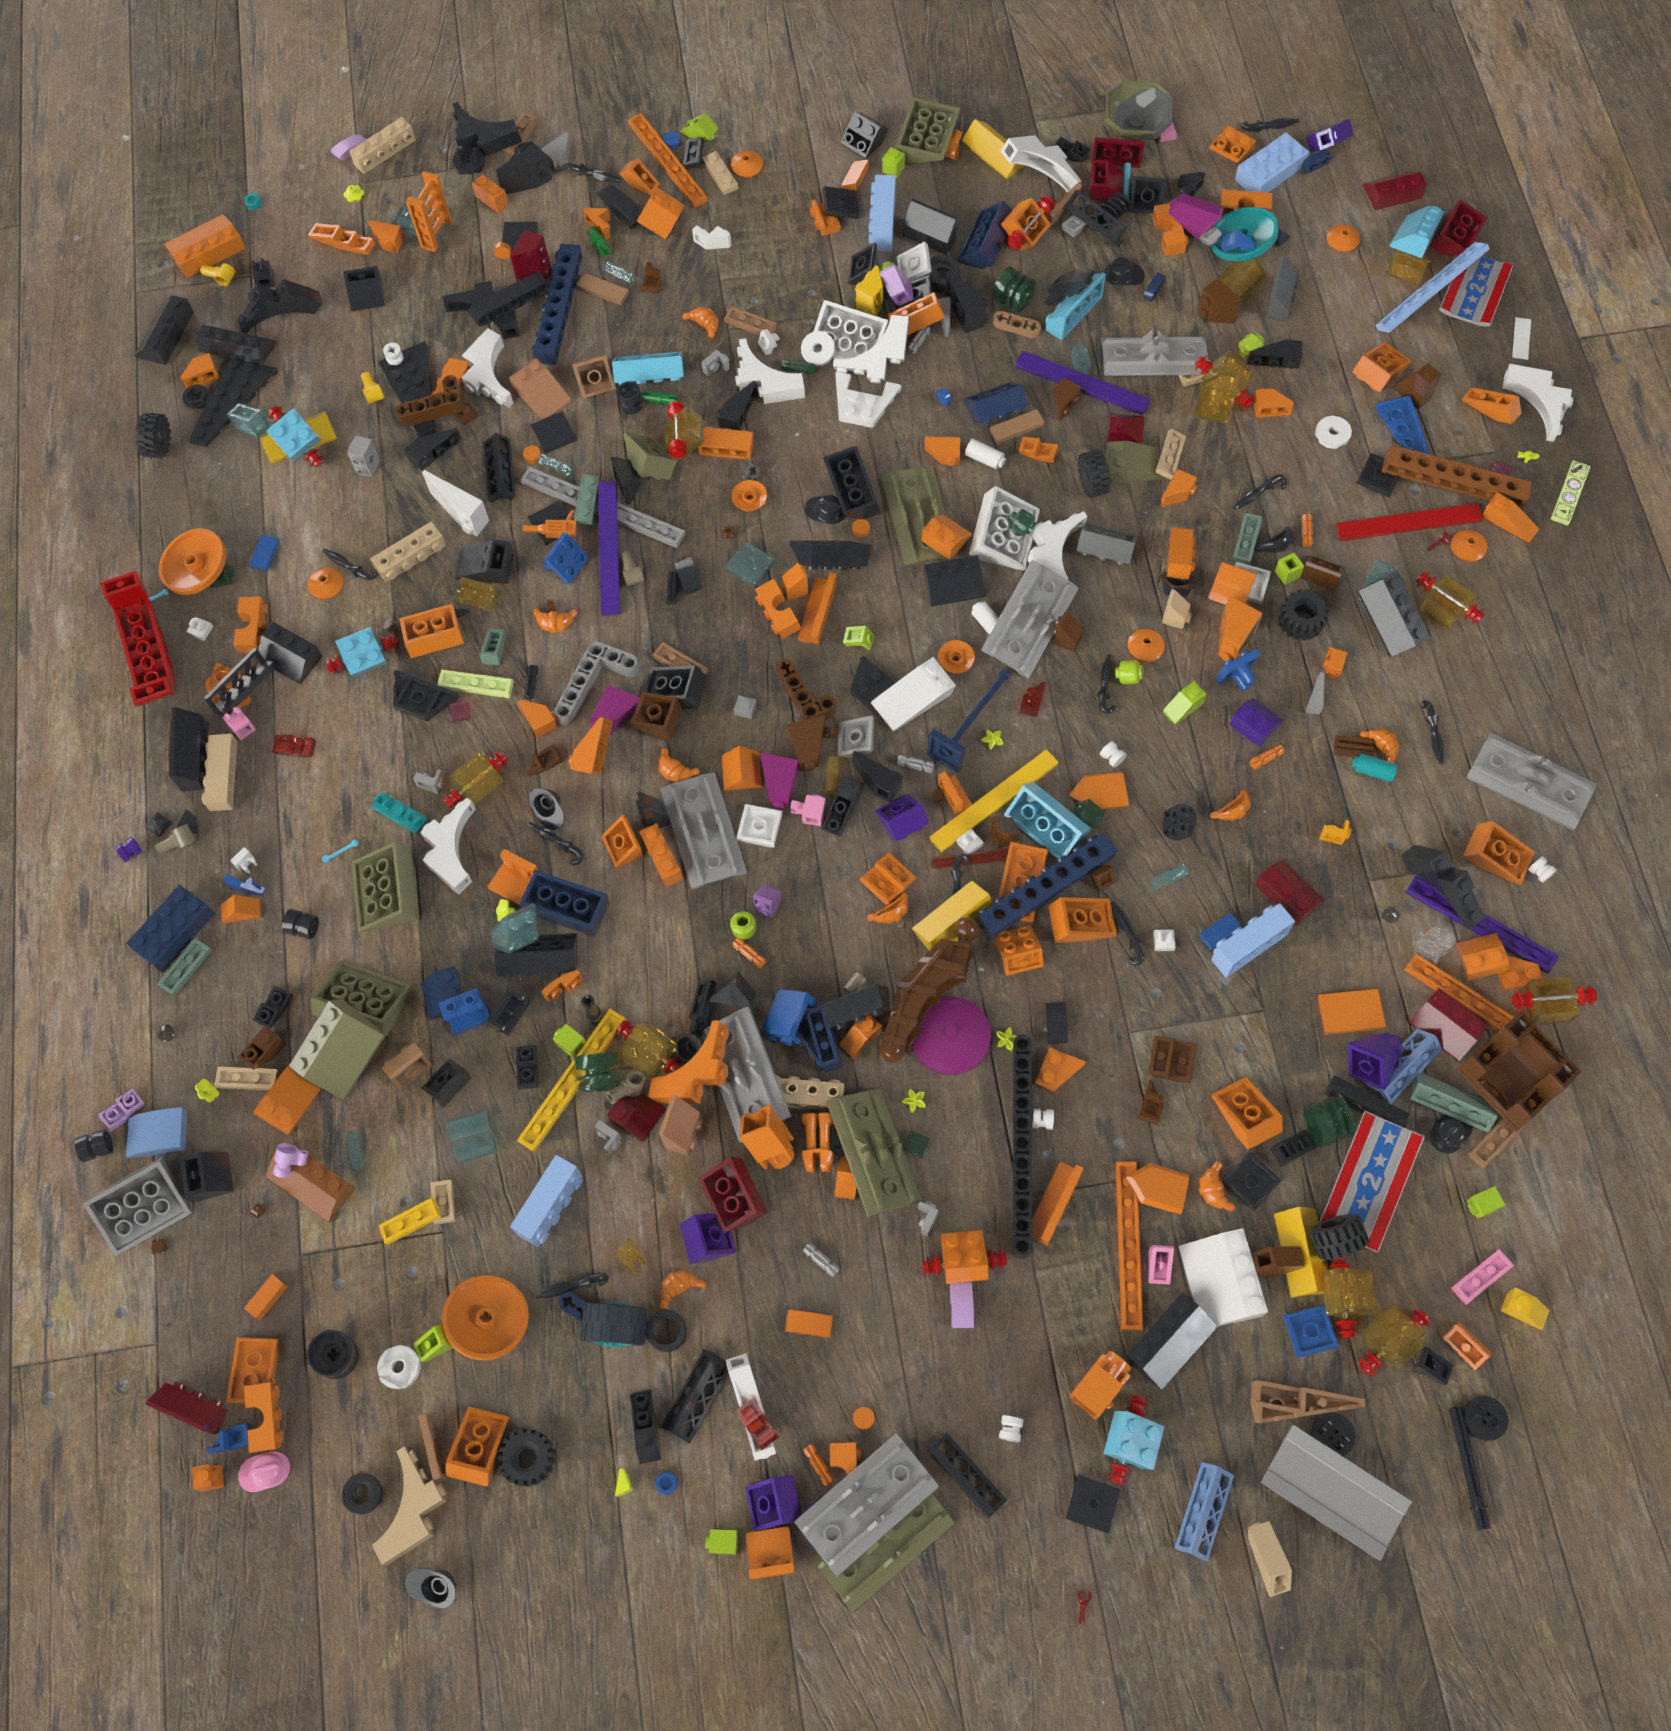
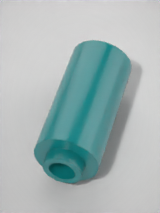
[1352,753,1398,783]

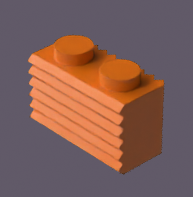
[472,174,508,213]

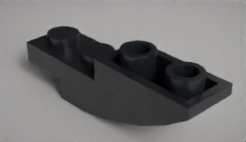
[1044,270,1096,306]

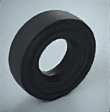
[342,1473,382,1515]

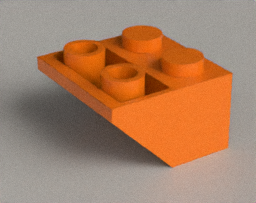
[1210,125,1256,164]

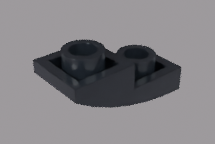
[1055,136,1090,162]
[674,557,703,595]
[253,985,294,1029]
[1045,1002,1068,1044]
[516,1045,539,1090]

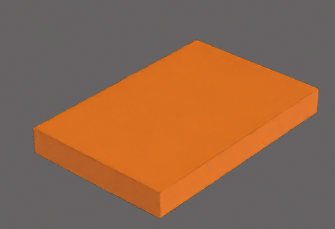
[1317,989,1386,1035]
[226,1337,280,1404]

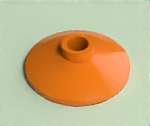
[730,151,763,178]
[1327,224,1361,252]
[732,480,767,511]
[1450,530,1488,562]
[307,567,344,600]
[1128,629,1165,662]
[938,640,975,674]

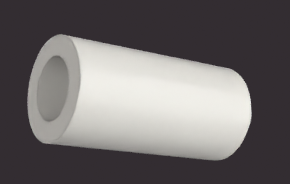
[965,439,1006,470]
[972,602,999,635]

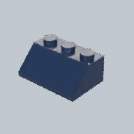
[964,382,1028,424]

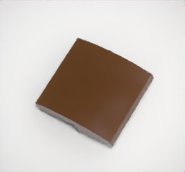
[1148,1036,1197,1084]

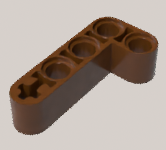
[395,375,465,427]
[777,659,836,720]

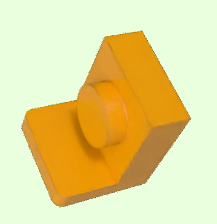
[1319,820,1351,845]

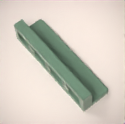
[1410,1072,1498,1132]

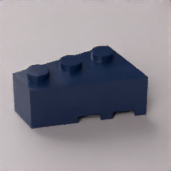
[796,1006,844,1073]

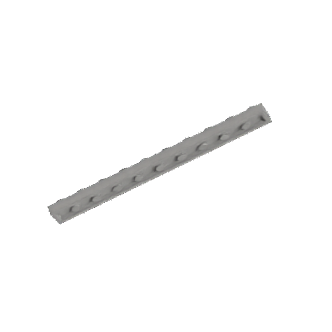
[521,467,685,548]

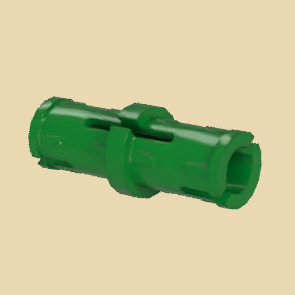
[587,226,611,257]
[642,390,678,405]

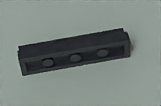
[1064,189,1128,247]
[483,432,516,503]
[204,648,276,717]
[1324,1075,1410,1128]
[661,1349,729,1444]
[928,1433,1007,1519]

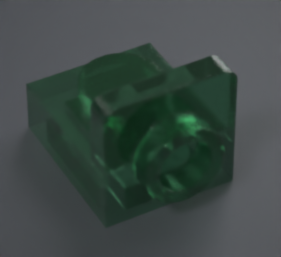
[210,561,235,588]
[1073,799,1106,829]

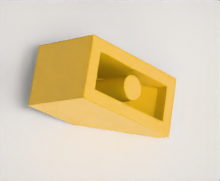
[1500,1287,1550,1330]

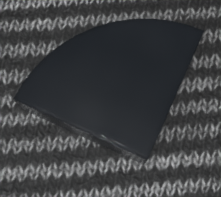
[177,810,198,834]

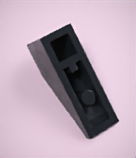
[716,381,758,431]

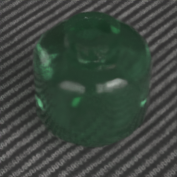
[1009,509,1037,536]

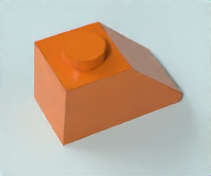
[619,158,660,196]
[368,220,404,252]
[181,353,219,389]
[1253,388,1294,418]
[925,437,960,466]
[1160,469,1198,507]
[780,562,809,601]
[518,700,558,738]
[839,1015,882,1059]

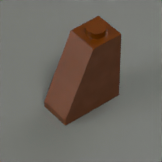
[1392,363,1441,410]
[787,715,825,772]

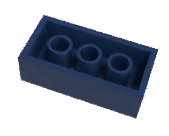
[520,870,610,937]
[126,884,215,973]

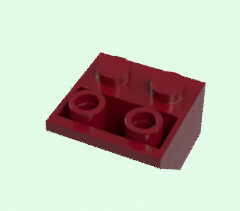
[1089,160,1123,201]

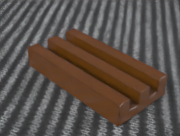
[1334,735,1374,757]

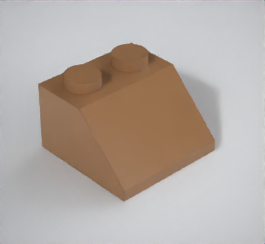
[571,353,616,399]
[382,1042,432,1091]

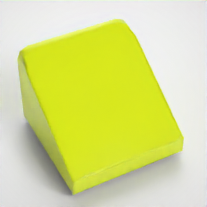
[615,1468,633,1497]

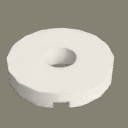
[801,331,835,367]
[1315,416,1352,449]
[377,1345,421,1389]

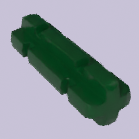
[782,359,815,374]

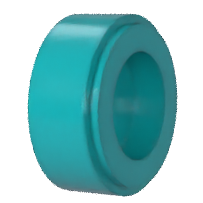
[244,193,262,210]

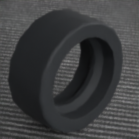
[646,1310,687,1352]

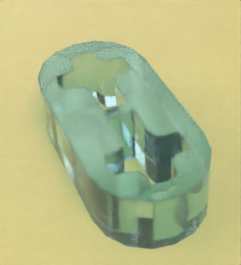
[1071,344,1091,375]

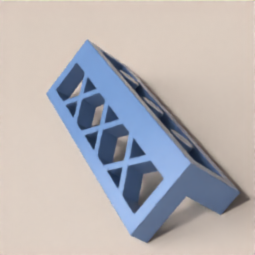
[1366,1028,1442,1104]
[1175,1462,1234,1562]

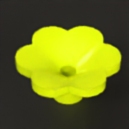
[343,185,365,202]
[496,899,515,922]
[195,1079,219,1102]

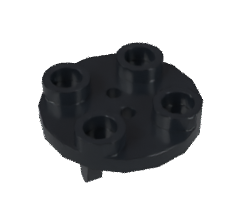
[452,146,485,175]
[1162,804,1197,841]
[1464,1396,1509,1441]
[1310,1412,1356,1456]

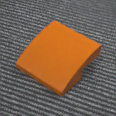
[1208,562,1257,605]
[860,853,916,906]

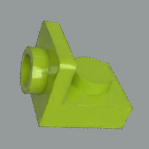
[843,626,874,650]

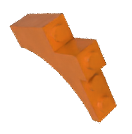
[648,1021,729,1105]

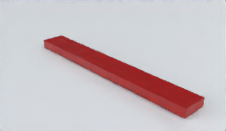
[1336,503,1483,542]

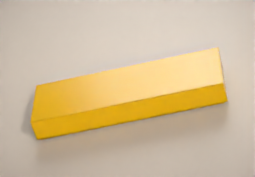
[378,1197,442,1245]

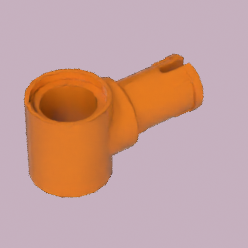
[945,129,962,160]

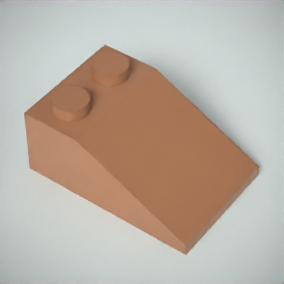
[509,358,572,419]
[659,1095,703,1156]

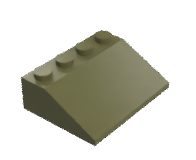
[896,97,961,164]
[351,842,418,933]
[311,960,412,1040]
[289,999,386,1100]

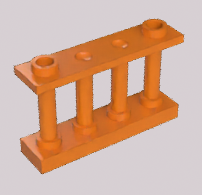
[406,171,453,252]

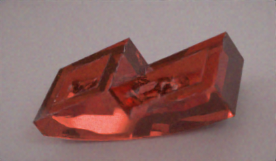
[272,735,316,757]
[735,1398,779,1450]

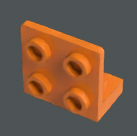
[488,849,539,905]
[994,925,1044,976]
[746,1527,795,1580]

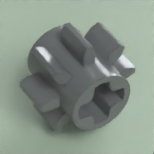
[738,458,761,480]

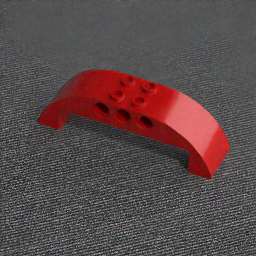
[100,571,177,707]

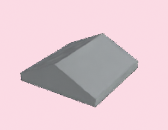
[838,716,874,758]

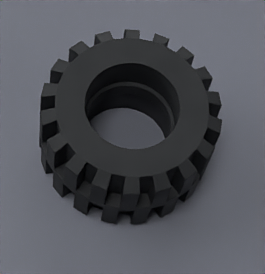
[1278,589,1329,641]
[1309,1214,1370,1260]

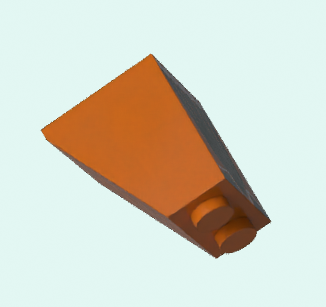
[1218,596,1262,662]

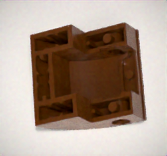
[1456,1011,1582,1132]

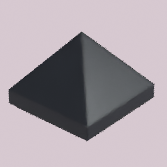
[1274,227,1290,247]
[145,812,172,837]

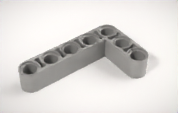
[555,642,640,726]

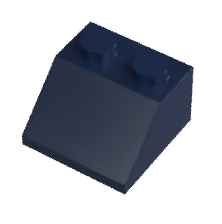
[420,966,464,1021]

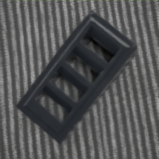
[1270,1130,1317,1167]

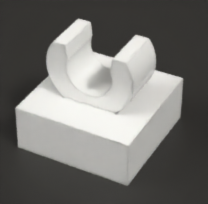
[758,329,780,355]
[186,617,213,641]
[956,829,983,855]
[230,847,257,873]
[1153,930,1175,951]

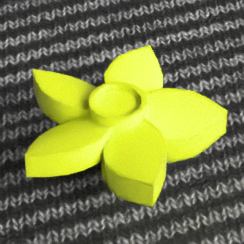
[1517,451,1539,463]
[981,729,1003,750]
[996,1027,1016,1051]
[902,1089,926,1113]

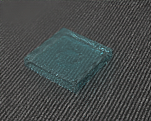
[725,542,775,588]

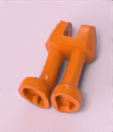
[800,1113,834,1172]

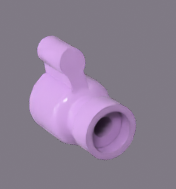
[273,1143,308,1178]

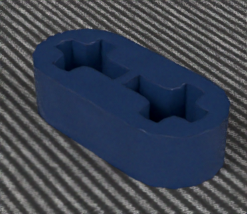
[1301,149,1332,173]
[1143,272,1166,302]
[558,1292,587,1323]

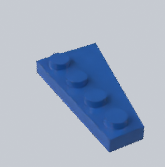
[1375,396,1430,455]

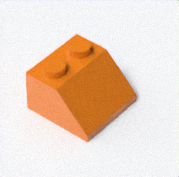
[637,187,685,240]
[921,514,972,560]
[1456,933,1510,981]

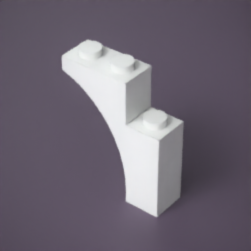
[726,1353,776,1461]

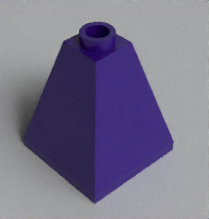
[1348,1033,1402,1091]

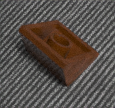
[1300,555,1344,591]

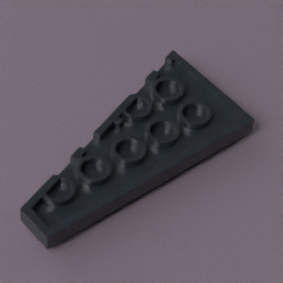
[378,341,436,437]
[188,358,278,447]

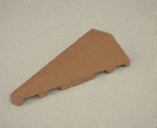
[1250,1380,1365,1423]

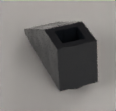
[1246,339,1302,369]
[404,428,461,471]
[851,751,903,803]
[822,776,865,837]
[635,792,671,829]
[630,1390,662,1464]

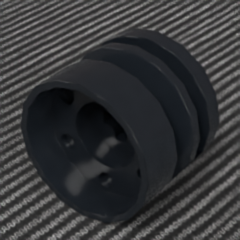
[307,1330,359,1379]

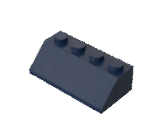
[957,201,1012,269]

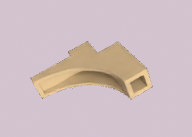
[372,1447,447,1566]

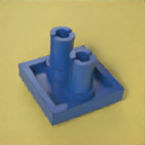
[544,532,589,584]
[1215,649,1260,692]

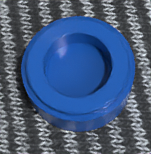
[664,132,680,149]
[936,388,952,406]
[655,1472,678,1495]

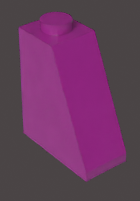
[1168,194,1223,239]
[589,685,640,735]
[760,753,799,809]

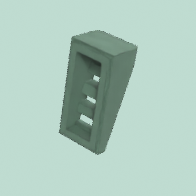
[479,628,506,665]

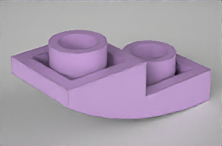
[331,134,366,160]
[98,1089,145,1132]
[950,1282,974,1328]

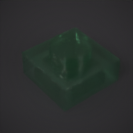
[903,1130,930,1159]

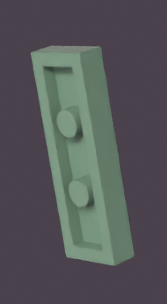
[574,474,601,525]
[1232,513,1263,565]
[157,938,212,997]

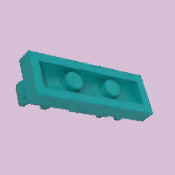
[371,792,429,836]

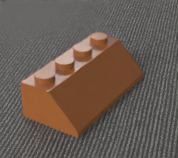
[266,1139,356,1223]

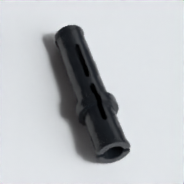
[581,995,602,1026]

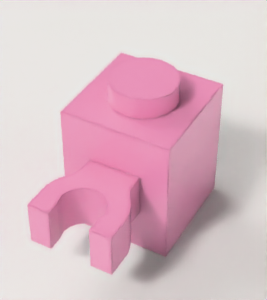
[222,706,256,741]
[791,794,826,826]

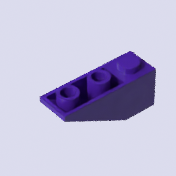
[1306,119,1354,152]

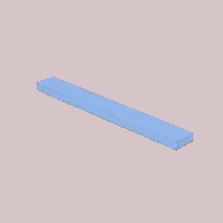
[1376,242,1489,333]

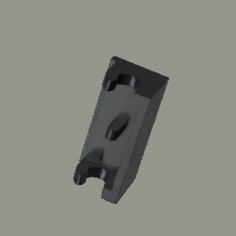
[486,988,530,1036]

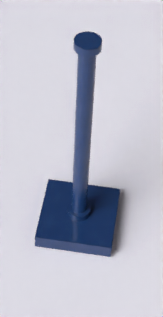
[926,669,1010,773]

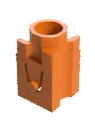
[740,1104,794,1170]
[1068,1351,1131,1420]

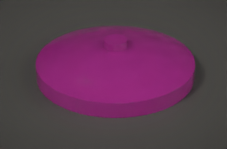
[912,996,991,1076]

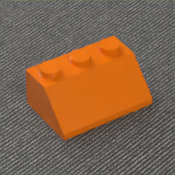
[399,604,464,658]

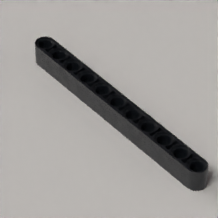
[1013,1034,1032,1259]

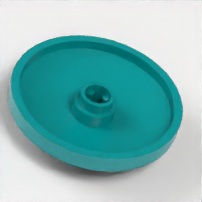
[1211,207,1279,261]

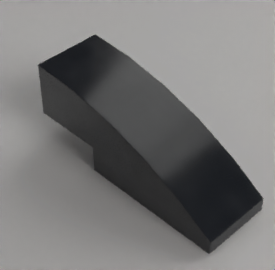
[597,184,642,229]

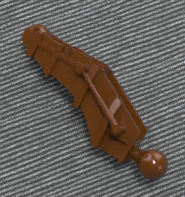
[880,917,980,1063]

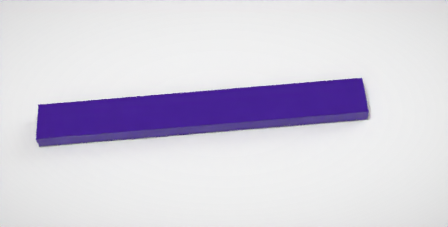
[1015,351,1150,416]
[598,481,620,616]
[1405,876,1559,974]

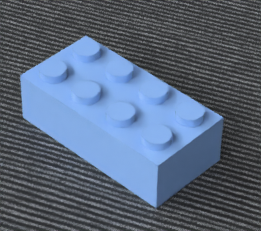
[1235,133,1309,193]
[869,175,895,252]
[1211,903,1295,978]
[510,1155,583,1247]

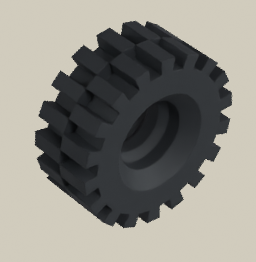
[135,412,171,459]
[1078,449,1110,498]
[498,1428,556,1487]

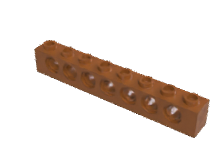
[1382,445,1532,509]

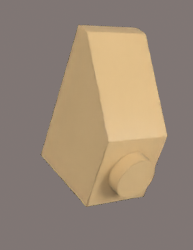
[1162,589,1192,629]

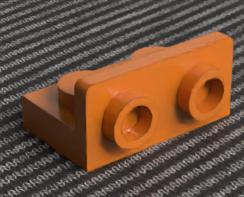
[810,200,841,236]
[938,771,972,815]

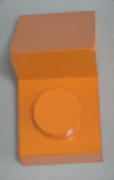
[583,208,611,241]

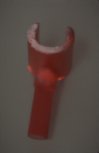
[1427,532,1452,551]
[1077,1590,1092,1624]

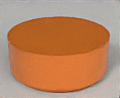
[494,242,511,259]
[523,445,541,464]
[852,519,870,538]
[853,1407,875,1430]

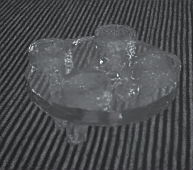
[1415,926,1457,964]

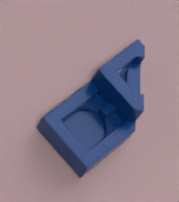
[1221,231,1256,251]
[223,874,266,895]
[207,1423,251,1454]

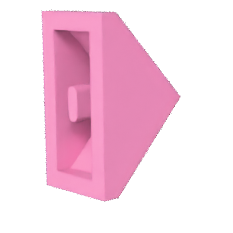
[1148,1245,1174,1284]

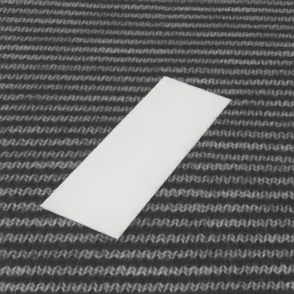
[1512,317,1531,360]

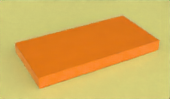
[995,842,1048,924]

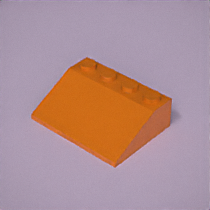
[164,214,246,279]

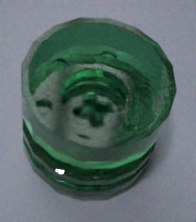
[992,266,1036,313]
[574,1052,620,1093]
[1303,1095,1356,1148]

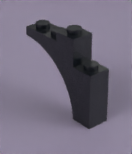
[452,102,522,156]
[237,279,323,334]
[442,281,521,340]
[1401,845,1485,929]

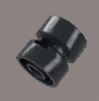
[617,381,643,414]
[282,909,319,940]
[74,1129,113,1163]

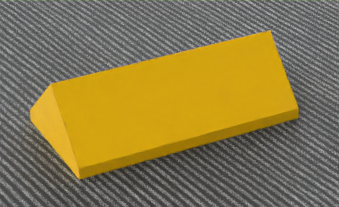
[962,119,1026,179]
[260,411,337,464]
[912,881,993,951]
[1274,1207,1333,1298]

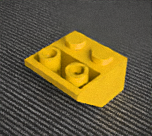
[855,266,883,316]

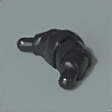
[1254,526,1294,553]

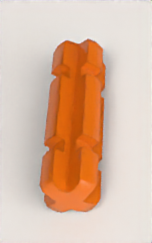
[1302,514,1313,547]
[1249,744,1285,769]
[733,938,766,968]
[803,1444,834,1486]

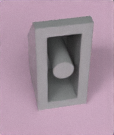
[541,132,571,172]

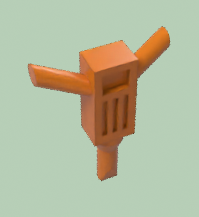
[523,510,577,538]

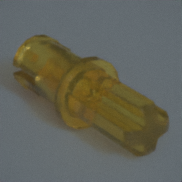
[825,756,840,795]

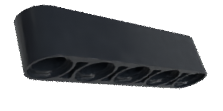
[468,272,549,327]

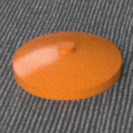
[159,528,226,595]
[442,1275,529,1360]

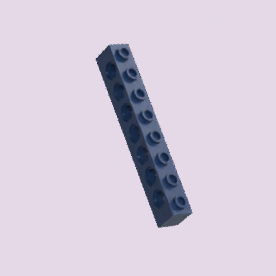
[532,243,583,365]
[976,833,1118,940]

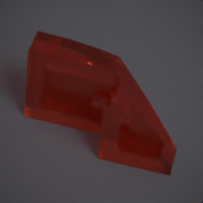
[1019,682,1046,717]

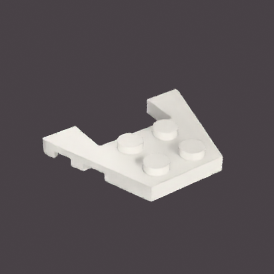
[835,372,901,428]

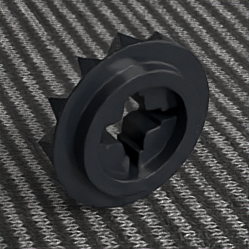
[182,385,211,410]

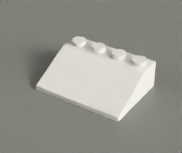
[814,300,889,359]
[969,486,1040,570]
[1178,1228,1268,1327]

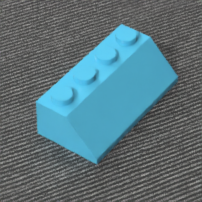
[1390,206,1445,258]
[1045,273,1106,340]
[612,351,684,385]
[1004,781,1091,859]

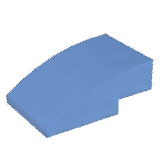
[126,1107,188,1158]

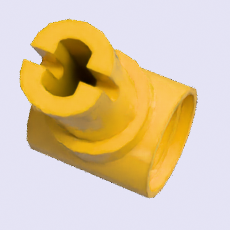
[200,263,236,287]
[361,372,385,404]

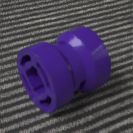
[115,836,143,863]

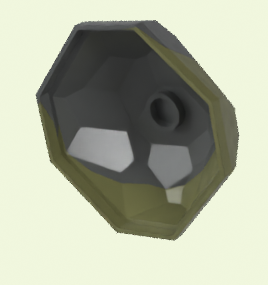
[1106,80,1173,140]

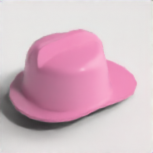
[238,1451,290,1492]

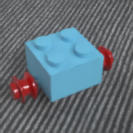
[266,406,324,467]
[326,627,399,677]
[1103,1395,1165,1485]

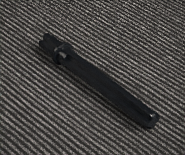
[1449,1406,1491,1530]

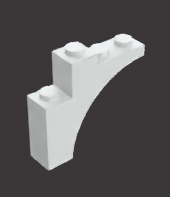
[1001,135,1082,193]
[833,315,909,384]
[462,328,513,408]
[735,339,805,404]
[1502,364,1573,442]
[1027,511,1087,580]
[420,798,476,895]

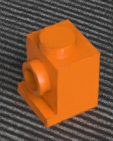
[1322,647,1348,680]
[192,1464,224,1492]

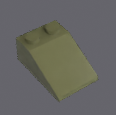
[623,432,677,480]
[1106,441,1164,484]

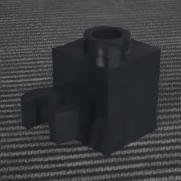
[251,258,275,288]

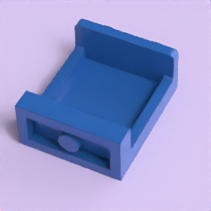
[438,988,490,1035]
[761,989,819,1046]

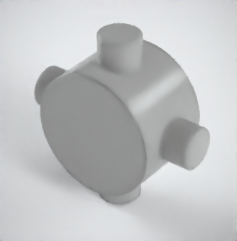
[383,618,399,631]

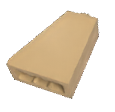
[1248,1521,1292,1597]

